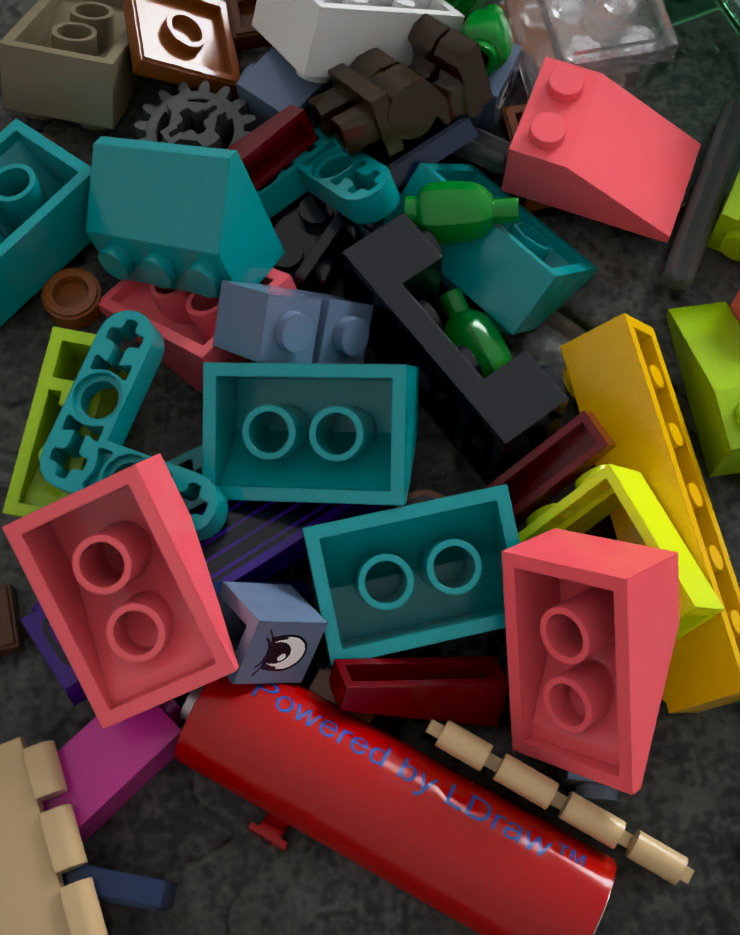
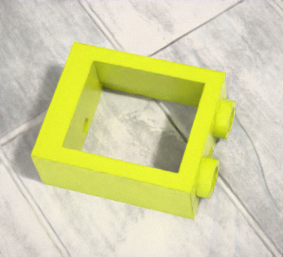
[518,464,725,642]

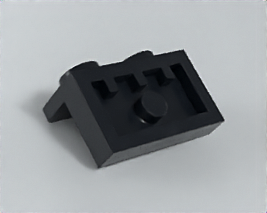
[273,192,361,294]

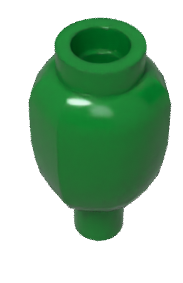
[459,4,513,77]
[404,181,519,245]
[438,288,512,378]

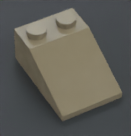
[0,0,140,130]

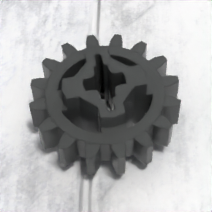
[134,80,257,149]

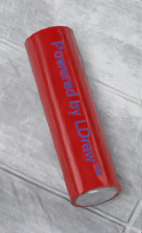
[174,676,617,935]

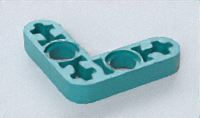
[256,129,400,224]
[39,310,228,541]

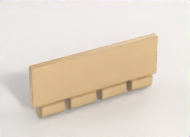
[425,719,695,885]
[0,737,108,935]

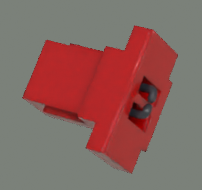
[248,813,289,853]

